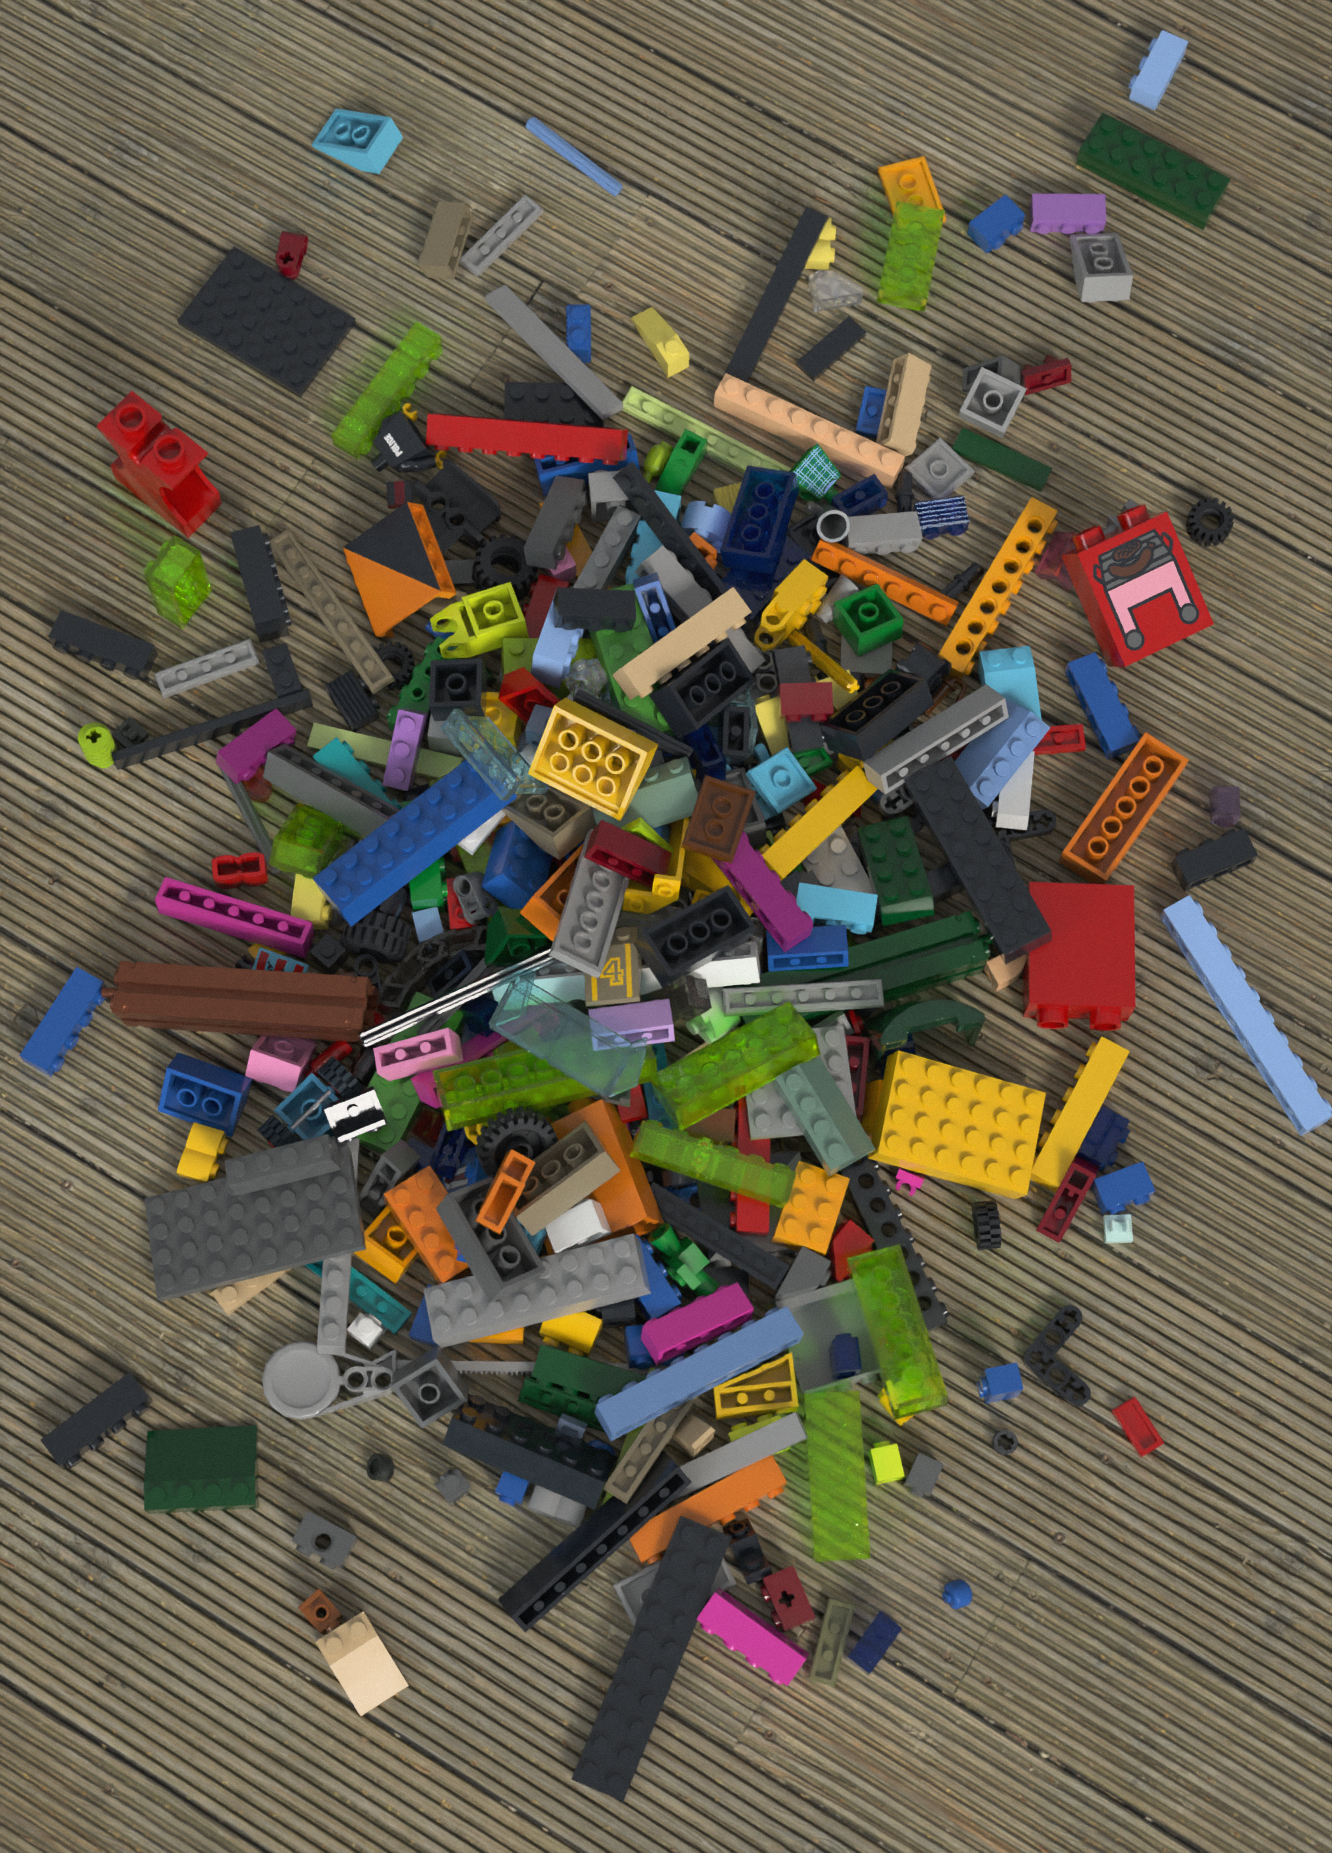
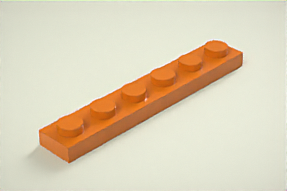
[811,538,959,626]

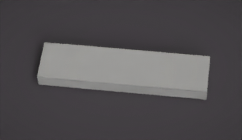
[459,194,543,278]
[154,639,260,698]

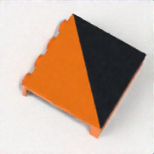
[343,502,457,638]

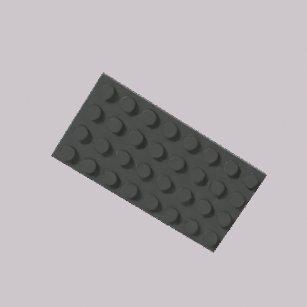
[144,1146,366,1302]

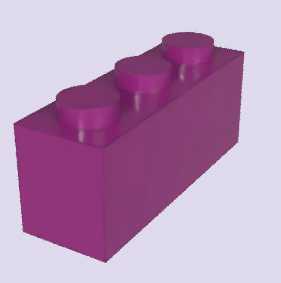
[216,708,296,785]

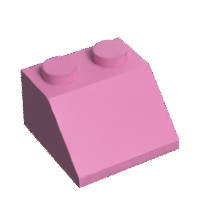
[245,1035,318,1092]

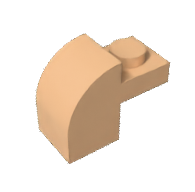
[983,943,1026,991]

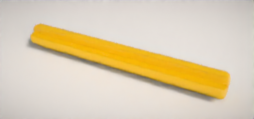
[787,629,859,693]

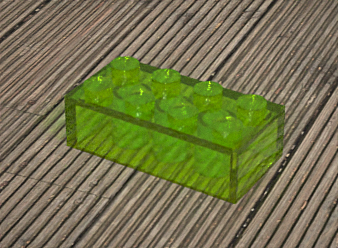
[877,201,945,312]
[144,535,212,630]

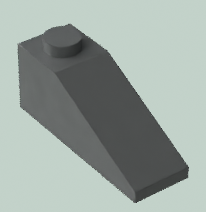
[358,1139,421,1219]

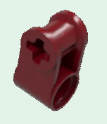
[275,231,308,280]

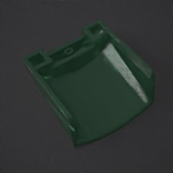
[862,997,986,1071]

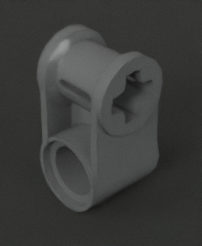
[453,871,498,925]

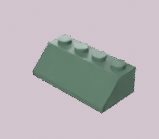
[591,756,699,828]
[774,1058,875,1176]

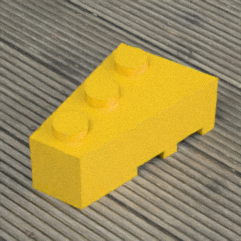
[713,1352,799,1420]

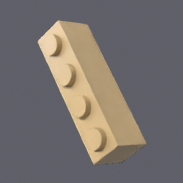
[876,353,931,457]

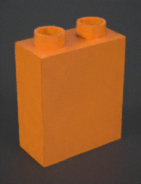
[515,1097,664,1255]

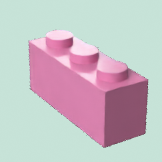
[373,1028,463,1081]

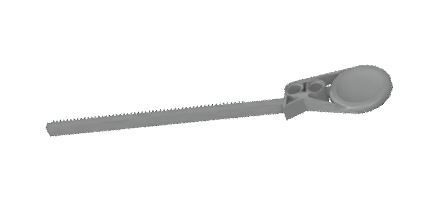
[262,1341,670,1420]

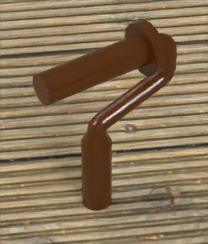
[924,677,967,716]

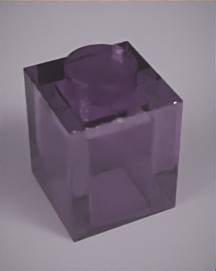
[1209,786,1241,827]

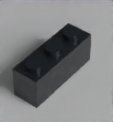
[553,587,637,632]
[1171,828,1258,892]

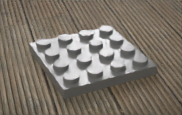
[737,1025,856,1140]

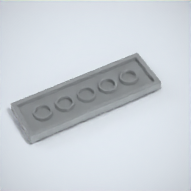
[549,829,630,978]

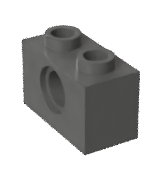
[292,1511,358,1570]

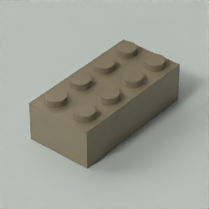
[512,1121,621,1236]

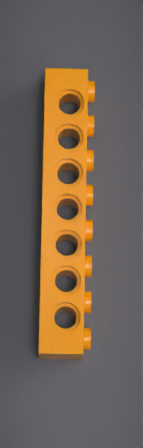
[939,497,1059,680]

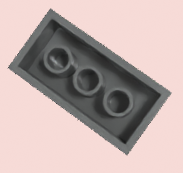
[436,1176,546,1303]

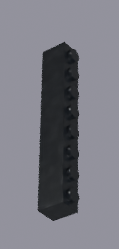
[498,1450,692,1633]

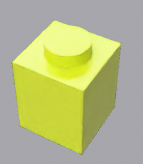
[869,1441,905,1485]

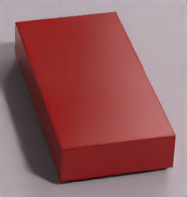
[1111,1396,1164,1458]

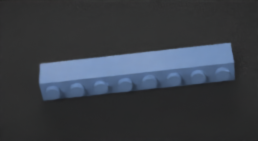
[595,1306,804,1441]

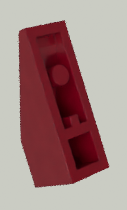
[1036,1155,1099,1243]

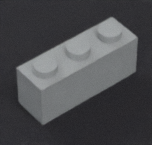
[841,511,923,555]

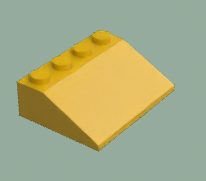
[528,698,658,821]

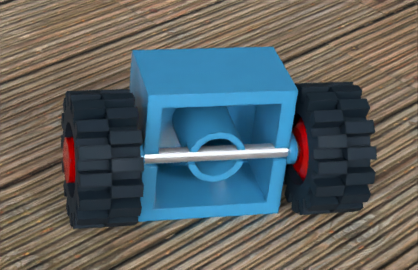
[257,1057,365,1148]

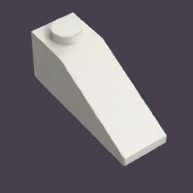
[992,751,1035,830]

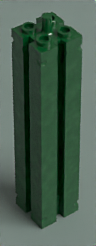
[731,911,993,1035]

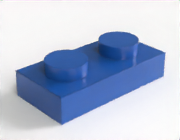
[855,386,887,439]

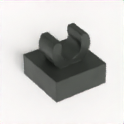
[111,717,149,748]

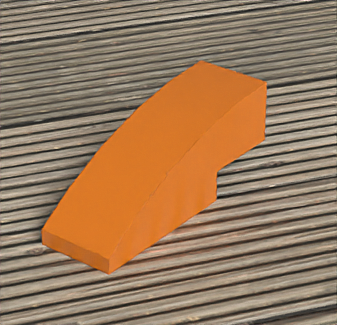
[475,1149,536,1234]

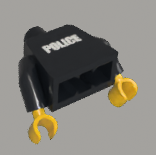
[371,403,447,473]

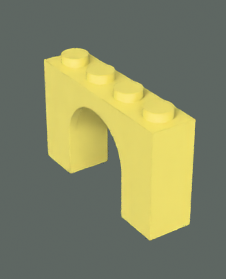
[750,669,858,757]

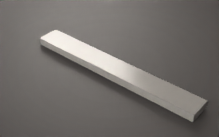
[486,285,623,420]

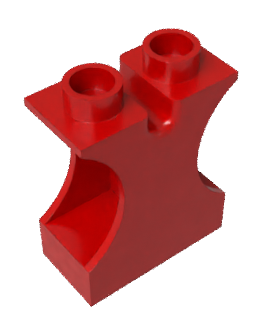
[96,391,222,538]

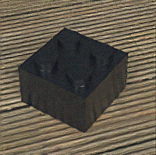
[429,658,487,721]

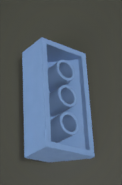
[954,699,1050,810]

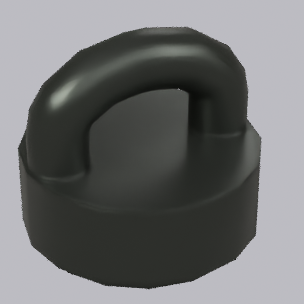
[366,1453,394,1482]

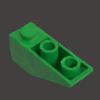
[655,429,708,496]

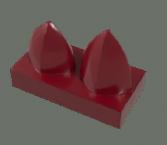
[1021,354,1071,395]

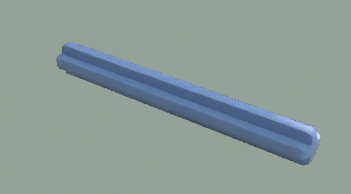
[525,117,623,196]

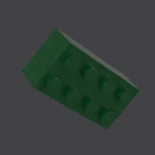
[857,816,934,926]

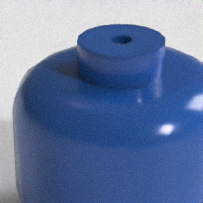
[942,1579,972,1609]

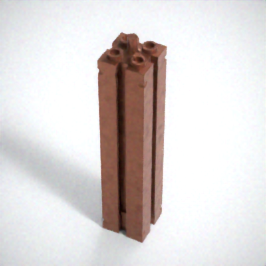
[101,961,379,1042]

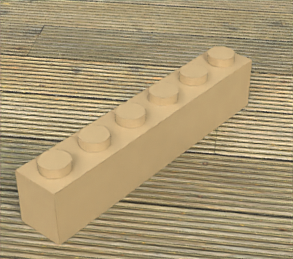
[612,587,751,701]

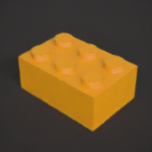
[770,1161,850,1257]

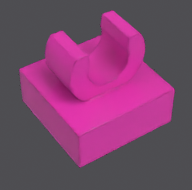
[896,1167,926,1196]

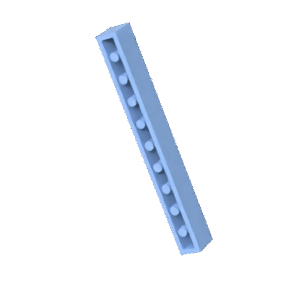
[1159,895,1332,1136]

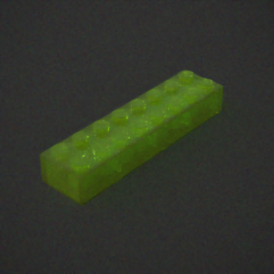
[432,1032,658,1131]

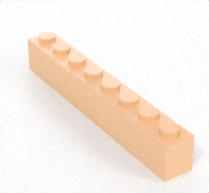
[714,373,905,489]

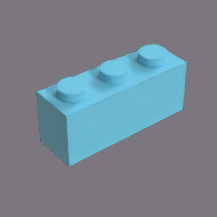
[796,882,878,934]

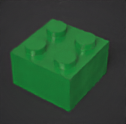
[832,583,904,657]

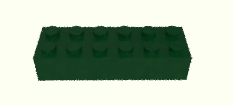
[1076,112,1231,230]

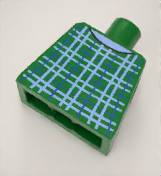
[780,443,842,506]

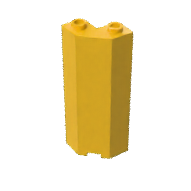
[623,769,696,914]

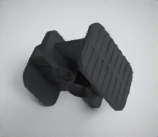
[411,459,501,559]

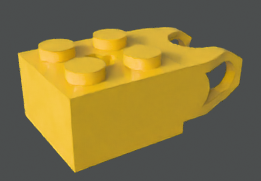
[753,559,829,652]

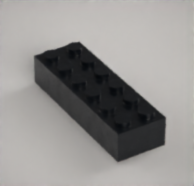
[442,1393,618,1510]

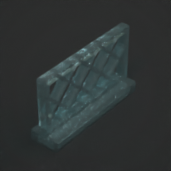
[440,709,549,801]

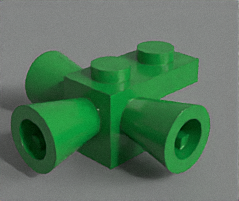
[648,1223,719,1298]

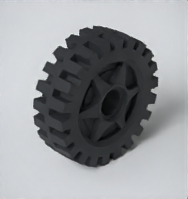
[475,1106,558,1179]

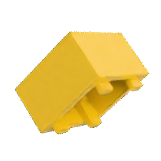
[462,692,523,754]

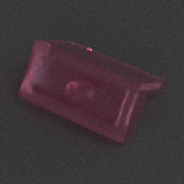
[1035,532,1076,590]

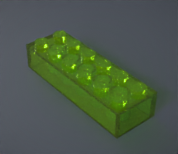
[650,1001,821,1131]
[847,1244,948,1420]
[802,1391,870,1562]

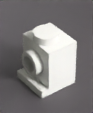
[347,1312,387,1351]

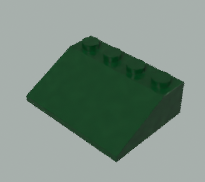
[144,1425,259,1514]

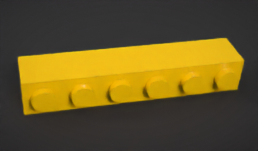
[759,765,878,881]
[1030,1036,1130,1193]

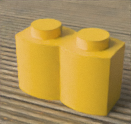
[176,1122,229,1183]

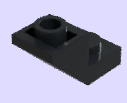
[722,1518,773,1585]

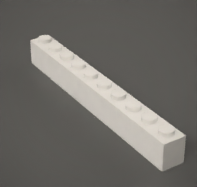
[492,941,760,1009]

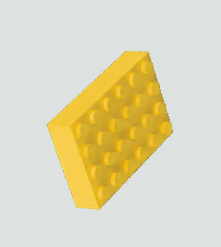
[867,1050,1046,1199]

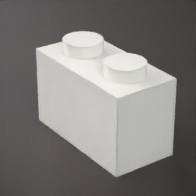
[545,1198,612,1253]

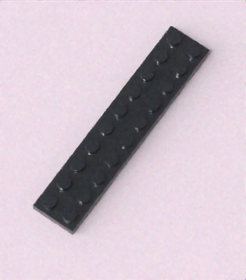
[571,1515,732,1802]

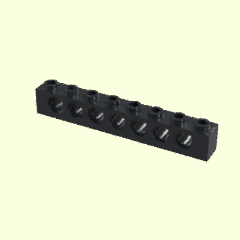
[838,1155,949,1338]

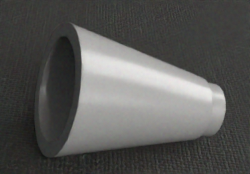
[815,574,860,624]

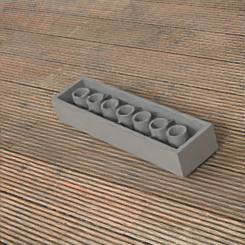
[424,1233,651,1348]

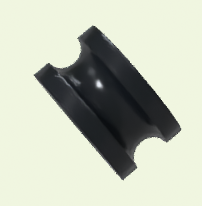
[992,1430,1018,1455]

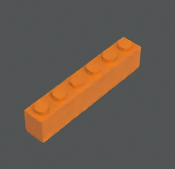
[629,1455,787,1566]

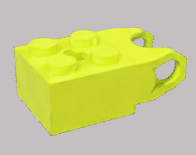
[430,582,529,658]

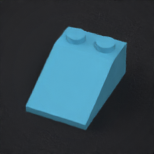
[312,108,403,174]
[977,646,1042,720]

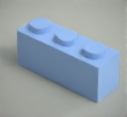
[1128,30,1188,110]

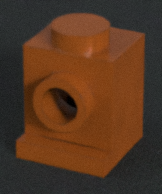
[298,1589,343,1634]

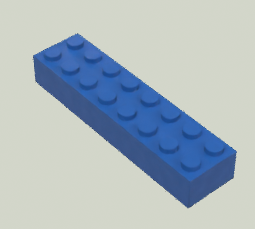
[312,750,517,926]

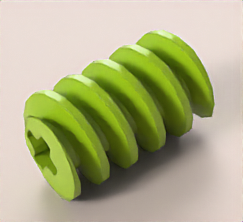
[78,722,118,769]

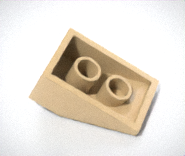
[316,1611,409,1716]

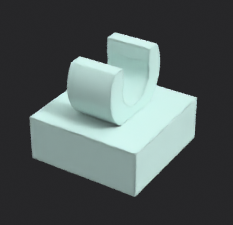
[1103,1214,1133,1243]

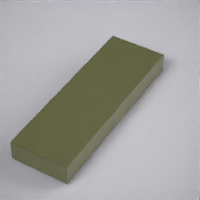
[807,1597,855,1687]

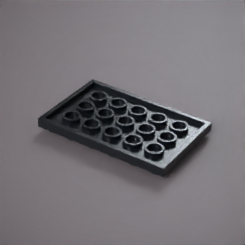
[178,246,356,398]

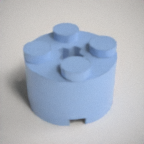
[680,501,734,553]

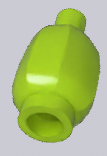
[643,441,674,484]

